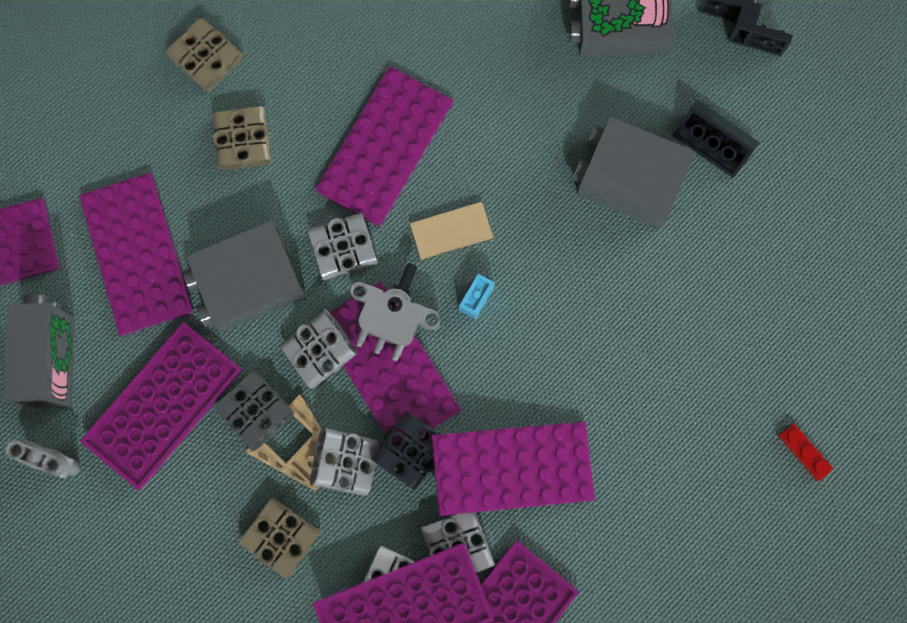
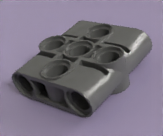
[215,371,294,451]

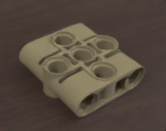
[166,18,243,92]
[212,107,271,170]
[239,497,321,580]

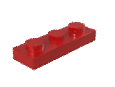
[778,423,834,482]

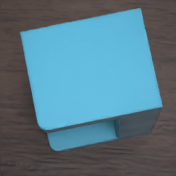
[459,274,495,320]

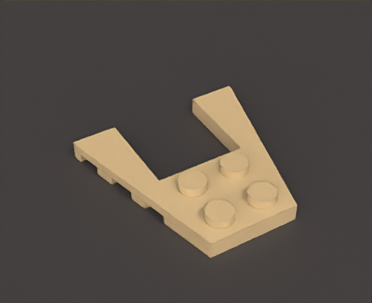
[245,395,329,491]

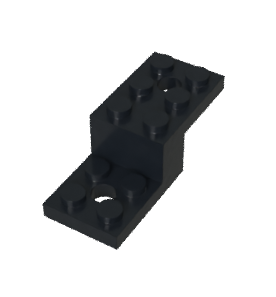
[699,0,793,57]

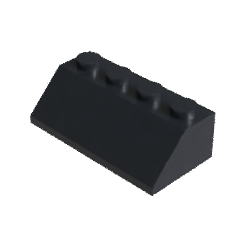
[672,100,760,179]

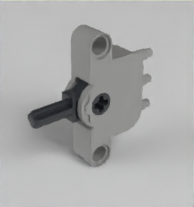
[350,263,440,361]

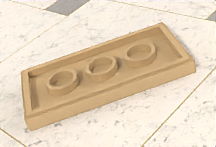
[410,202,493,260]

